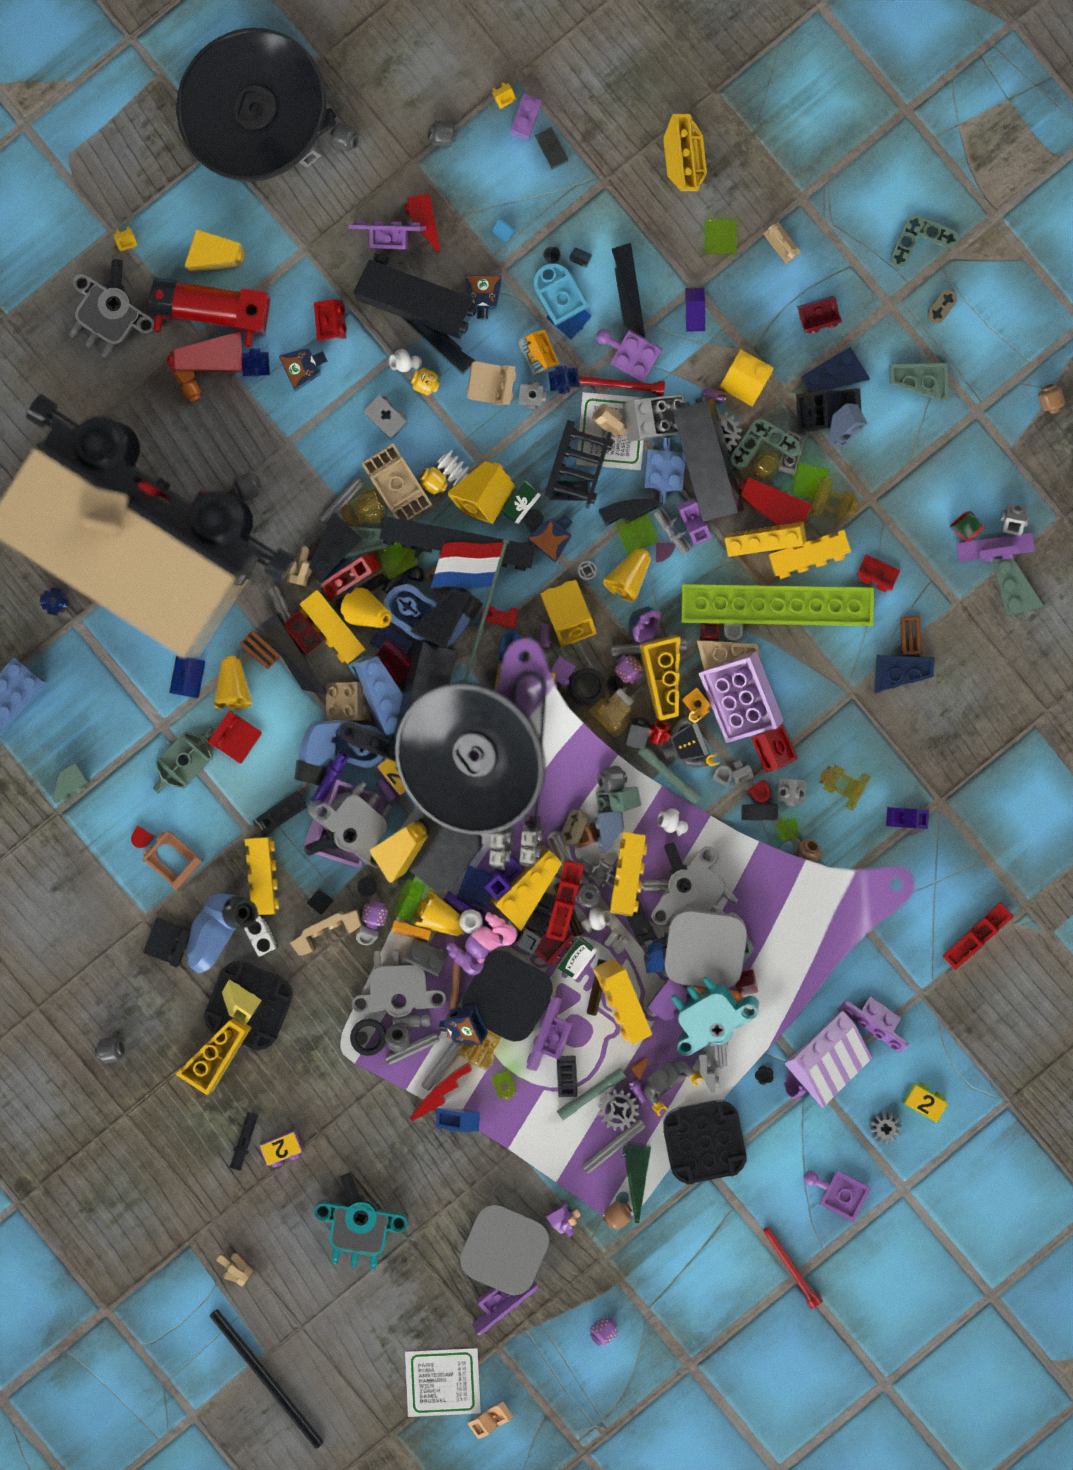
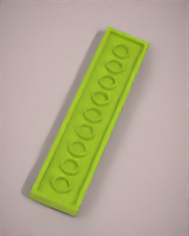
[681,584,874,626]

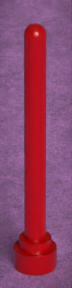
[573,376,665,397]
[764,1227,823,1309]

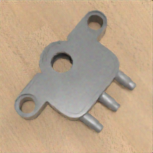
[352,950,446,1017]

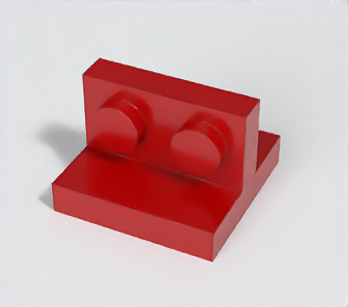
[751,724,798,773]

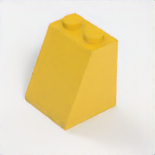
[185,229,246,273]
[719,349,774,407]
[447,461,516,524]
[540,580,597,648]
[369,820,428,883]

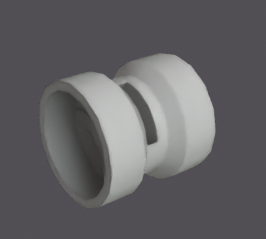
[578,561,597,581]
[604,928,630,955]

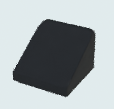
[569,248,592,268]
[306,888,334,915]

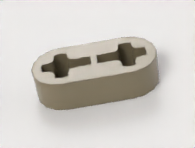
[927,290,957,324]
[561,809,587,845]

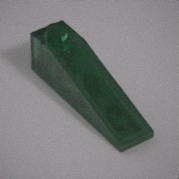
[622,1141,651,1223]

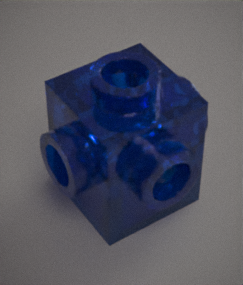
[242,348,270,377]
[548,366,580,394]
[40,587,69,616]

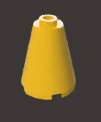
[603,548,651,603]
[341,587,392,628]
[214,656,253,710]
[412,890,465,936]

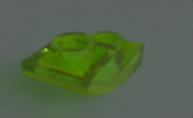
[393,878,426,922]

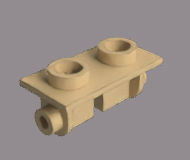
[763,222,801,264]

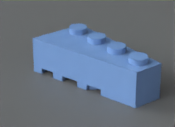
[353,656,403,735]

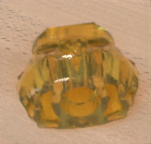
[342,488,386,526]
[459,1029,500,1070]

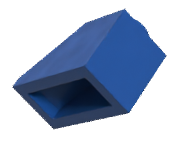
[436,1108,480,1132]

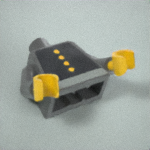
[662,709,720,768]
[644,1060,704,1116]

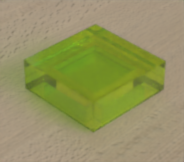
[777,818,799,840]

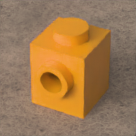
[681,688,711,717]

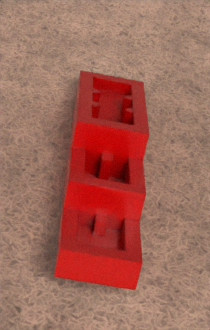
[546,859,584,942]
[943,902,1014,970]
[410,1062,472,1122]

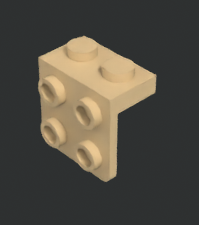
[466,361,516,405]
[77,488,128,537]
[326,682,371,721]

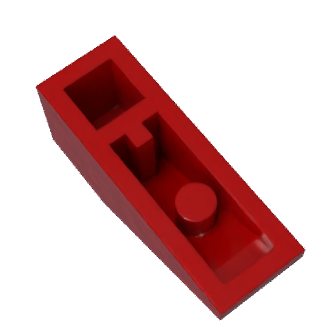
[404,193,441,254]
[320,552,382,600]

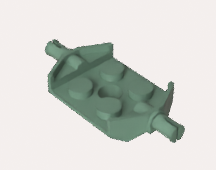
[153,727,215,794]

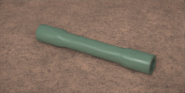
[638,745,701,804]
[557,1068,626,1120]

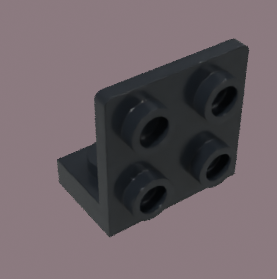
[143,917,191,968]

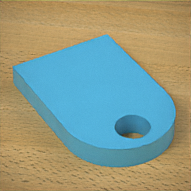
[534,264,588,326]

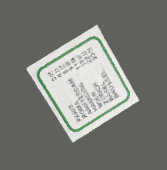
[576,392,647,470]
[405,1348,481,1417]

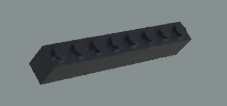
[379,516,535,571]

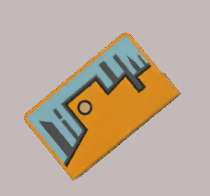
[518,329,560,376]

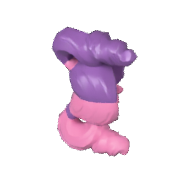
[447,912,517,975]

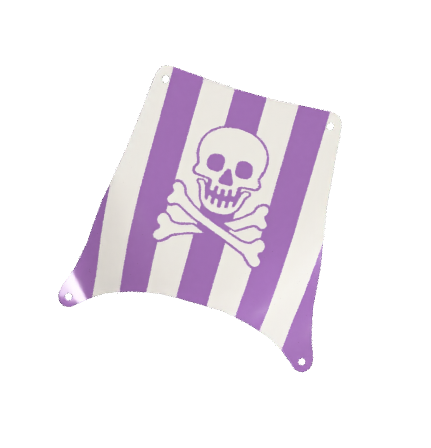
[340,639,914,1216]

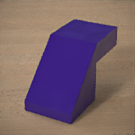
[685,288,705,332]
[886,807,929,829]
[484,854,525,900]

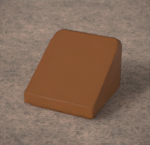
[578,822,600,848]
[631,1056,649,1080]

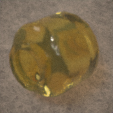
[752,451,781,480]

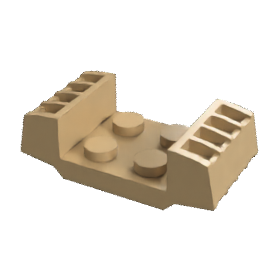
[361,443,432,520]
[290,909,363,956]

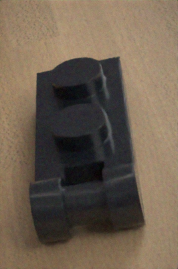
[253,791,307,837]
[626,895,657,946]

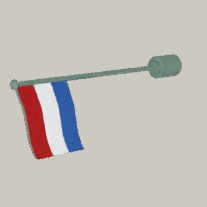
[430,539,509,683]

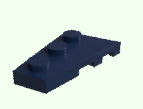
[801,347,870,392]
[874,654,935,693]

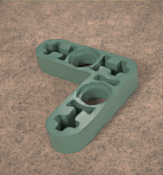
[890,215,959,268]
[730,419,801,470]

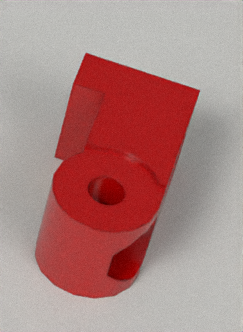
[481,606,519,628]

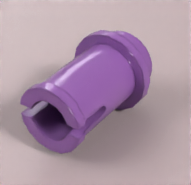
[701,387,726,403]
[537,624,552,648]
[376,778,398,803]
[628,1078,648,1104]

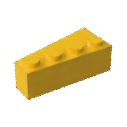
[768,530,851,579]
[639,635,680,720]
[609,832,648,917]
[244,837,279,915]
[490,846,562,931]
[592,958,653,1045]
[175,1018,252,1095]

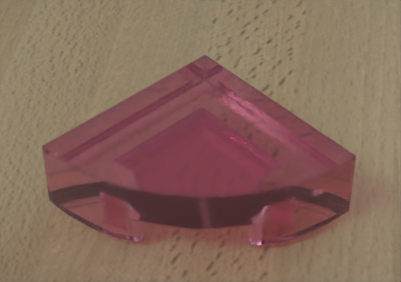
[655,543,675,562]

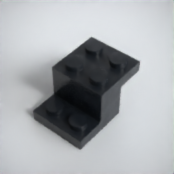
[796,388,862,433]

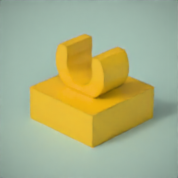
[492,82,517,109]
[113,226,138,252]

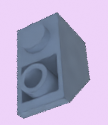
[828,404,868,446]
[595,811,624,852]

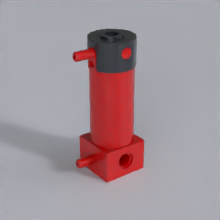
[149,277,271,347]

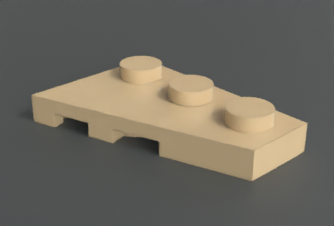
[696,640,762,670]

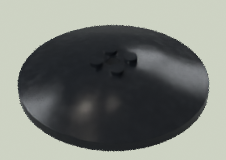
[176,28,327,182]
[396,683,546,835]

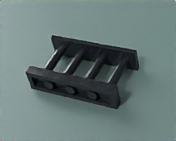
[545,420,614,509]

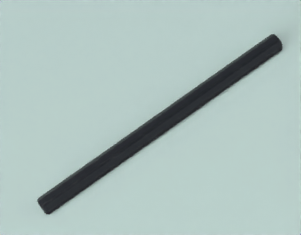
[209,1309,323,1449]

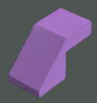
[677,498,712,546]

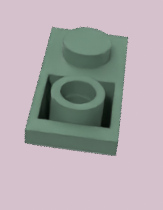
[53,763,90,804]
[596,787,641,811]

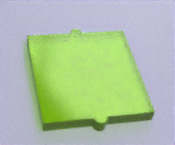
[705,218,737,256]
[791,463,829,501]
[616,514,659,555]
[378,543,419,580]

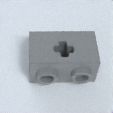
[363,395,407,440]

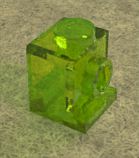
[491,1069,517,1100]

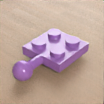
[596,329,663,382]
[803,1169,871,1222]

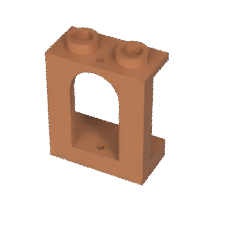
[142,831,203,890]

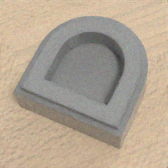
[724,624,743,642]
[711,765,733,787]
[356,925,379,945]

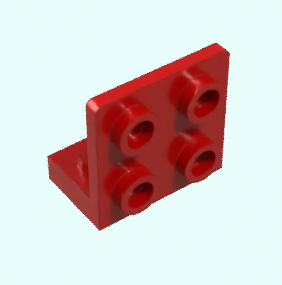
[207,711,262,764]

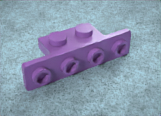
[348,221,426,249]
[956,533,1035,562]
[526,996,573,1071]
[838,996,909,1052]
[472,1280,538,1336]

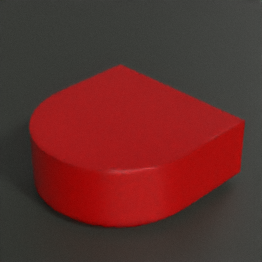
[748,780,771,802]
[131,825,154,848]

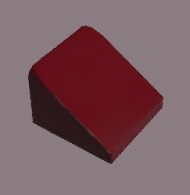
[700,623,720,641]
[736,969,758,996]

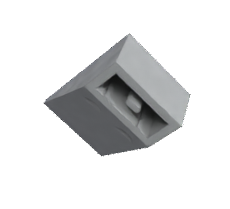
[623,395,684,442]

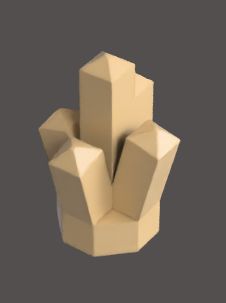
[592,404,627,437]
[286,546,312,586]
[216,1253,254,1286]

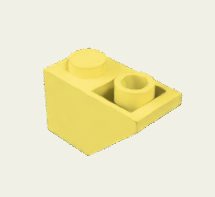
[222,979,262,1025]

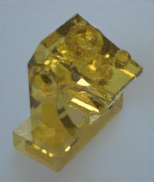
[808,477,859,520]
[588,696,631,738]
[819,765,871,811]

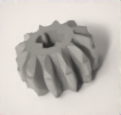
[869,1111,902,1145]

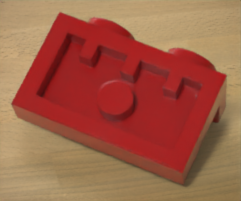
[314,299,347,341]
[856,554,901,593]

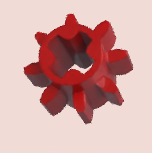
[648,721,671,744]

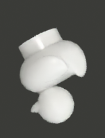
[389,348,422,372]
[657,808,688,836]
[581,906,612,933]
[459,909,483,934]

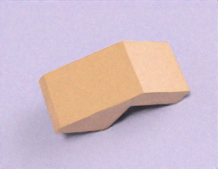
[467,1401,513,1439]

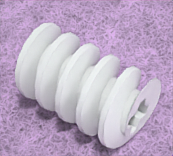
[435,450,470,486]

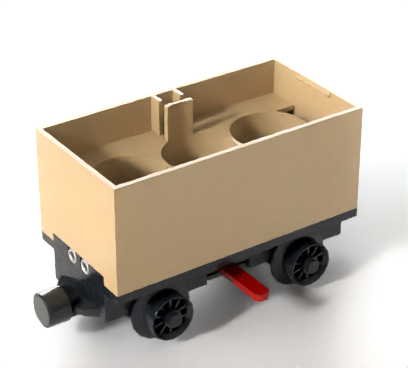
[0,394,296,658]

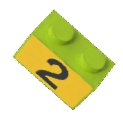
[902,1082,949,1123]

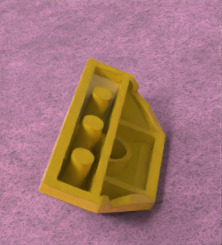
[663,114,707,191]

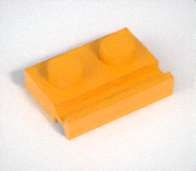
[391,920,431,943]

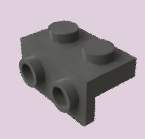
[403,938,448,976]

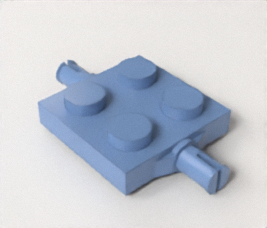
[644,438,685,503]

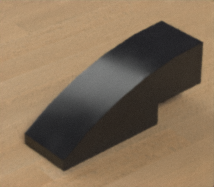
[598,499,660,526]

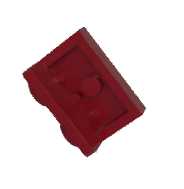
[797,295,842,334]
[375,640,411,686]
[535,930,574,966]

